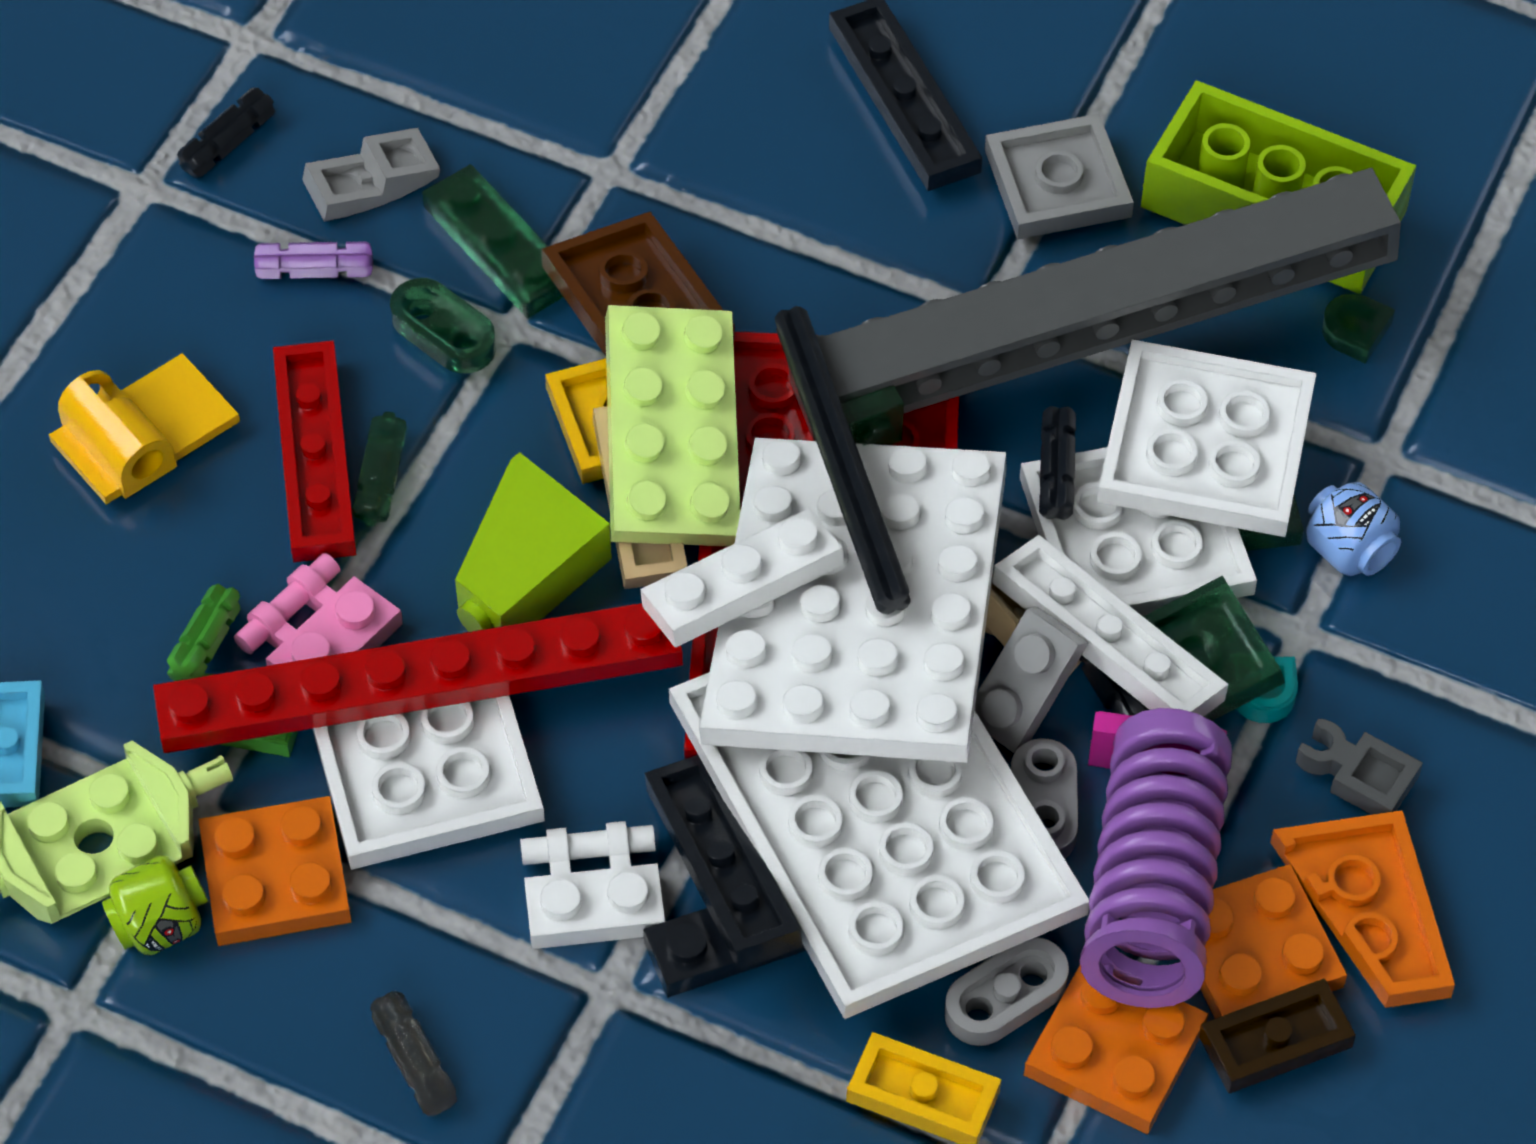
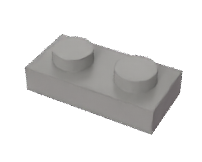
[975,607,1089,753]

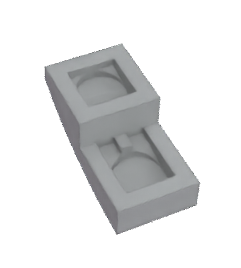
[302,128,440,222]

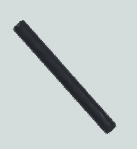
[774,306,911,614]

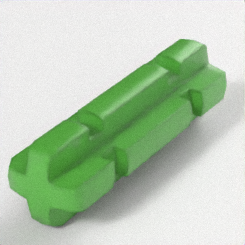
[167,584,241,681]

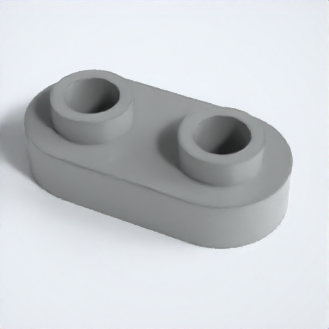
[1010,738,1078,859]
[945,937,1069,1046]

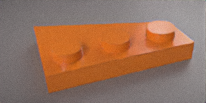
[1270,810,1455,1008]

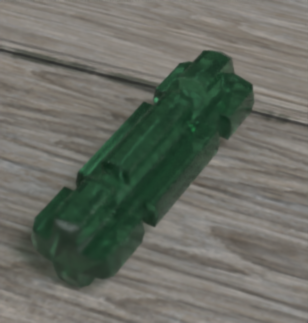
[352,412,408,526]

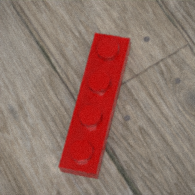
[273,340,357,563]

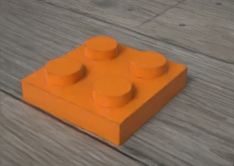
[198,796,352,946]
[1200,864,1347,1019]
[1023,965,1209,1135]

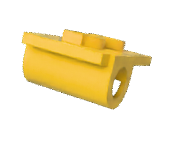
[49,353,240,505]

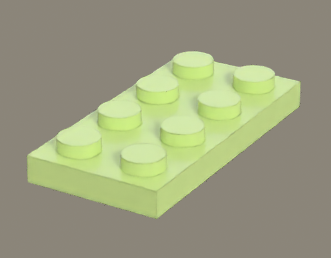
[605,305,740,546]

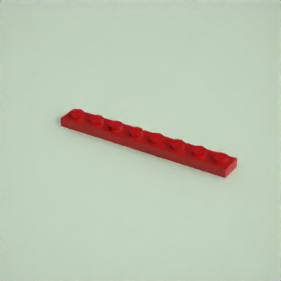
[153,603,683,754]

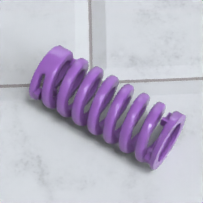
[1080,708,1232,1008]

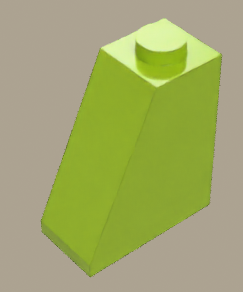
[455,452,612,632]

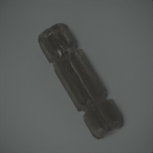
[370,991,457,1116]

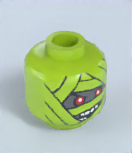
[102,855,209,956]

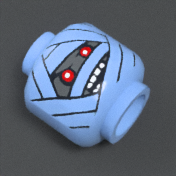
[1306,482,1401,576]

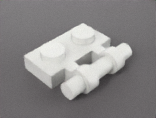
[520,821,665,949]

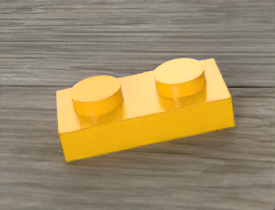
[846,1032,1002,1144]

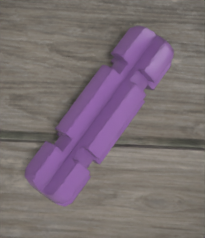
[254,241,373,279]

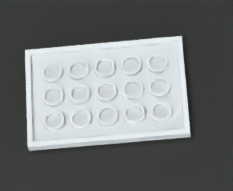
[699,438,1007,763]
[669,672,1089,1019]

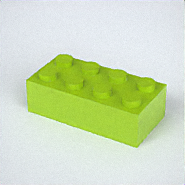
[1141,80,1417,295]

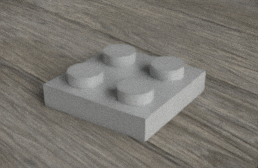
[985,114,1134,240]

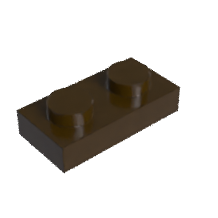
[1199,978,1356,1094]

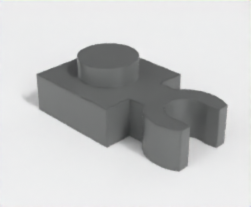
[1296,719,1423,815]

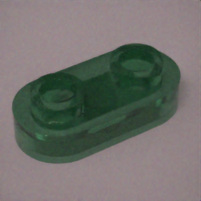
[390,278,496,374]

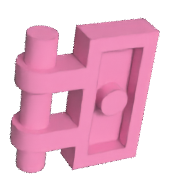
[234,553,403,666]

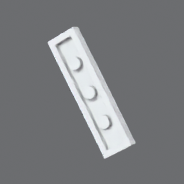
[992,535,1228,717]

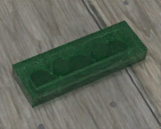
[422,164,563,319]

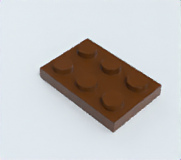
[542,211,735,356]

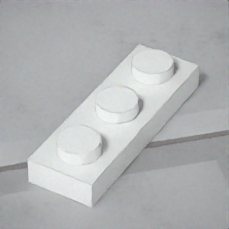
[640,508,844,648]

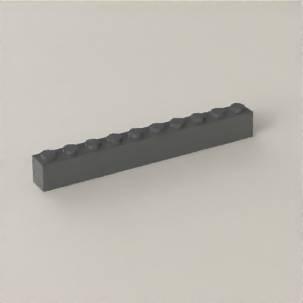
[788,168,1401,441]

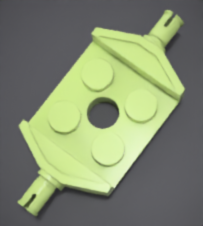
[0,741,233,924]

